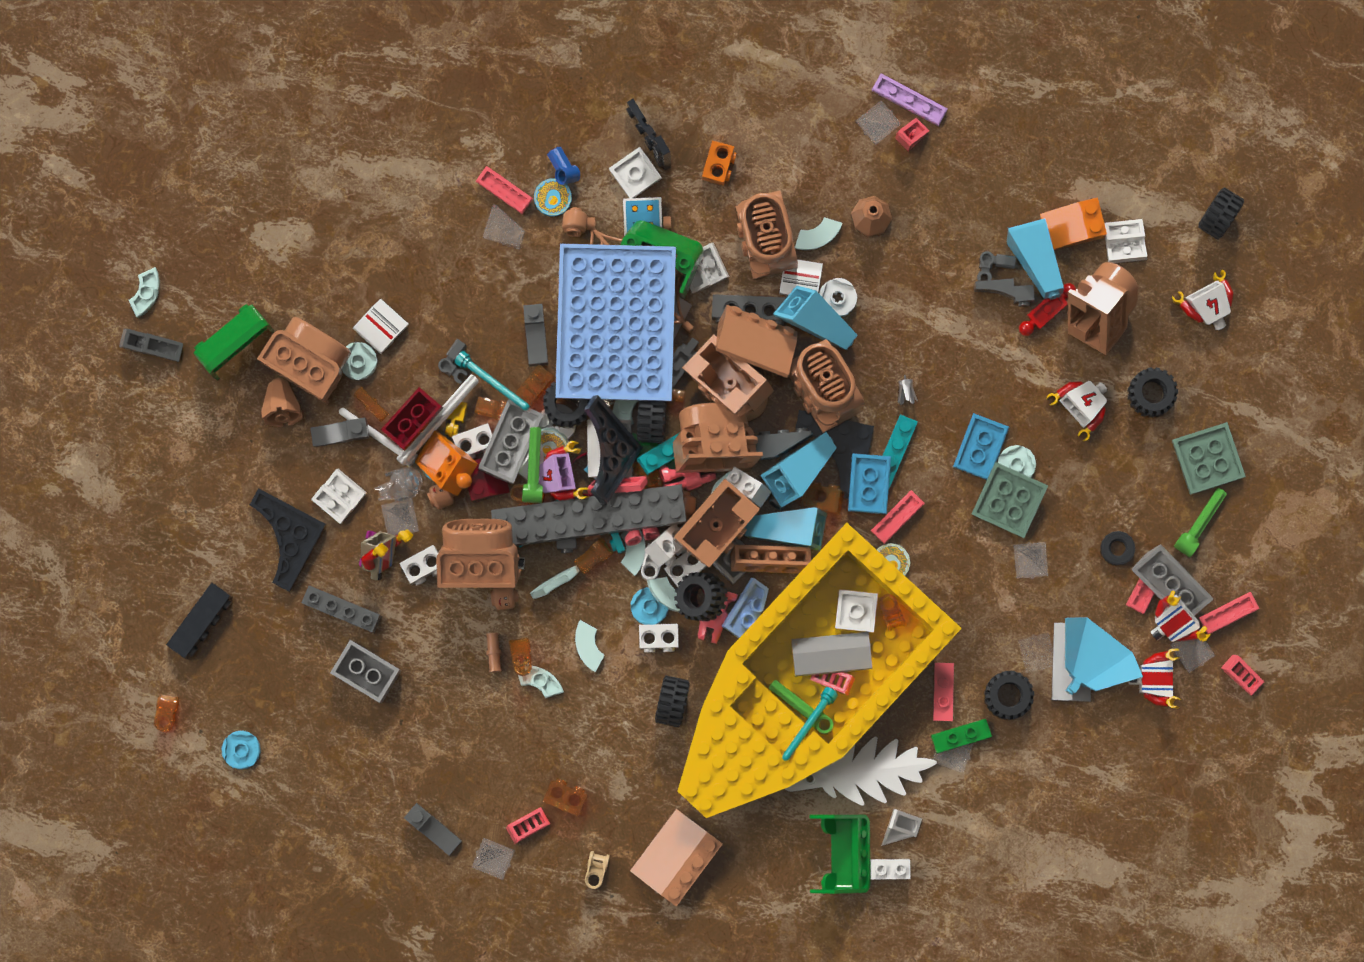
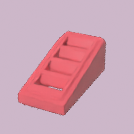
[1221,655,1264,696]
[810,672,855,696]
[506,807,550,844]

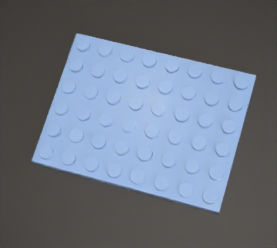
[555,244,676,401]

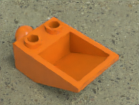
[415,430,478,496]

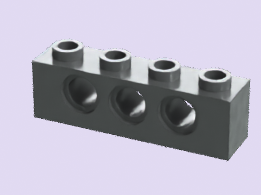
[712,294,787,326]
[301,586,382,634]

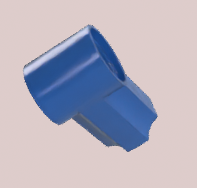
[547,147,580,185]

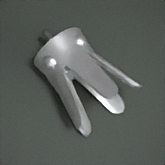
[898,375,918,405]

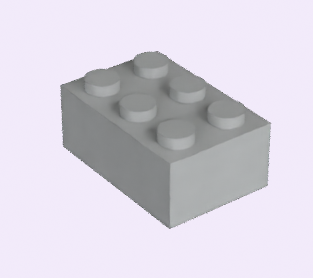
[330,640,402,703]

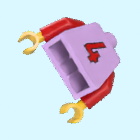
[539,441,590,501]

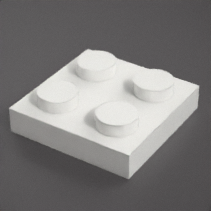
[609,147,662,198]
[835,590,878,632]

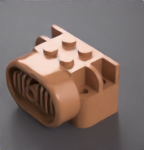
[735,190,798,279]
[1067,262,1138,355]
[257,317,351,405]
[682,335,774,421]
[788,339,865,433]
[673,403,763,473]
[673,479,760,568]
[436,519,521,588]

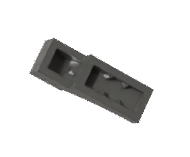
[974,279,1035,307]
[523,304,548,367]
[119,329,183,362]
[311,418,370,447]
[404,803,462,856]

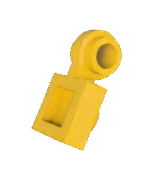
[445,399,468,437]

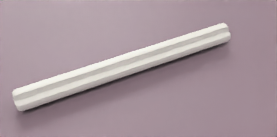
[397,375,479,465]

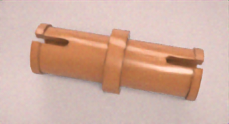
[486,633,502,673]

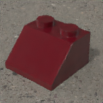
[468,459,510,503]

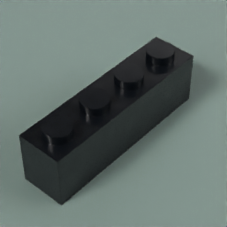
[166,582,232,659]

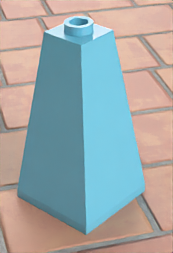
[1007,219,1064,299]
[773,285,858,350]
[760,432,836,507]
[745,507,827,551]

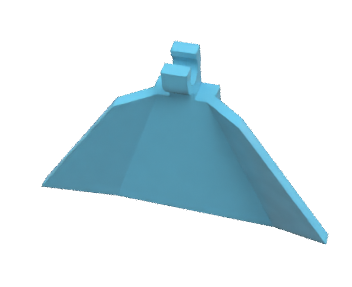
[1065,617,1143,695]

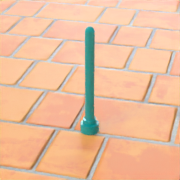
[455,351,530,411]
[782,687,838,761]

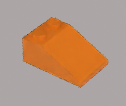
[1040,197,1107,250]

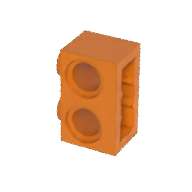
[702,140,737,186]

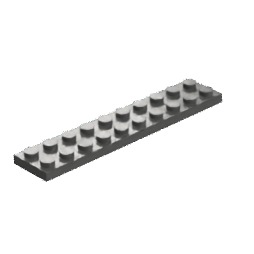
[491,484,687,546]

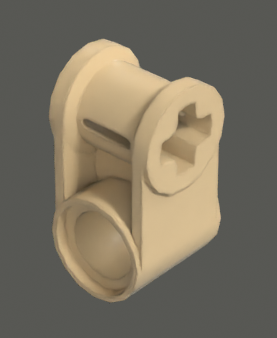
[585,851,610,889]

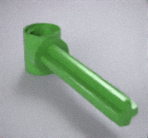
[522,427,543,503]
[1174,488,1227,558]
[769,680,834,734]

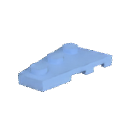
[722,578,769,638]

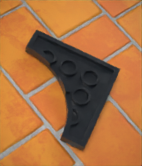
[626,99,671,170]
[584,395,643,505]
[795,410,874,499]
[249,488,327,592]

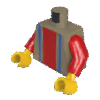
[361,529,413,580]

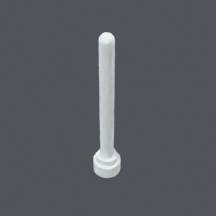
[339,408,418,468]

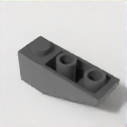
[756,428,813,460]

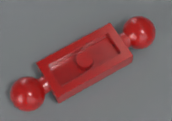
[1019,283,1076,336]

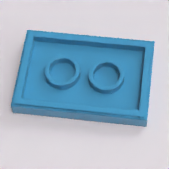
[953,413,1009,480]
[848,453,891,514]

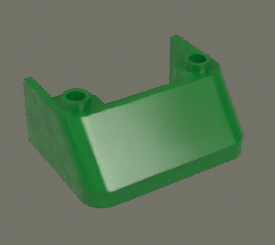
[620,220,704,299]
[193,304,276,381]
[809,814,870,894]

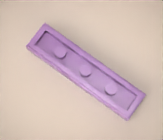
[872,74,947,126]

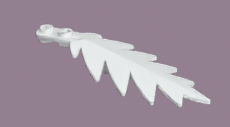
[785,737,937,806]

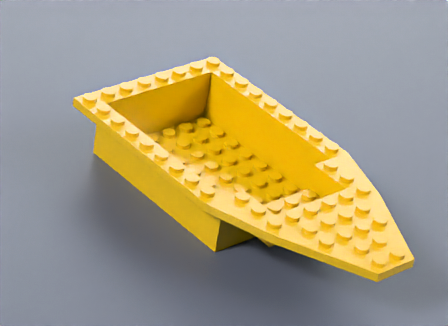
[678,523,962,818]

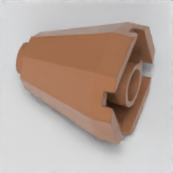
[851,196,892,237]
[261,378,303,427]

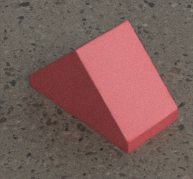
[895,118,929,152]

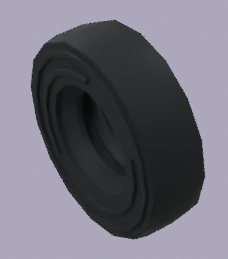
[1100,531,1135,566]

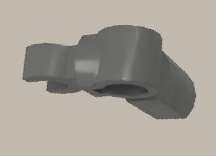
[977,251,1016,281]
[438,339,468,384]

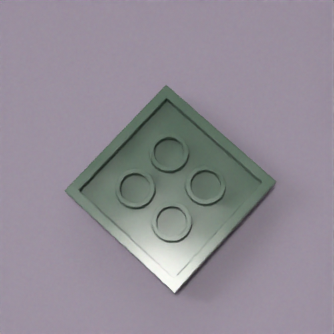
[1172,422,1246,495]
[971,462,1048,538]

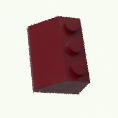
[381,387,443,451]

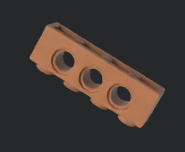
[730,545,811,573]

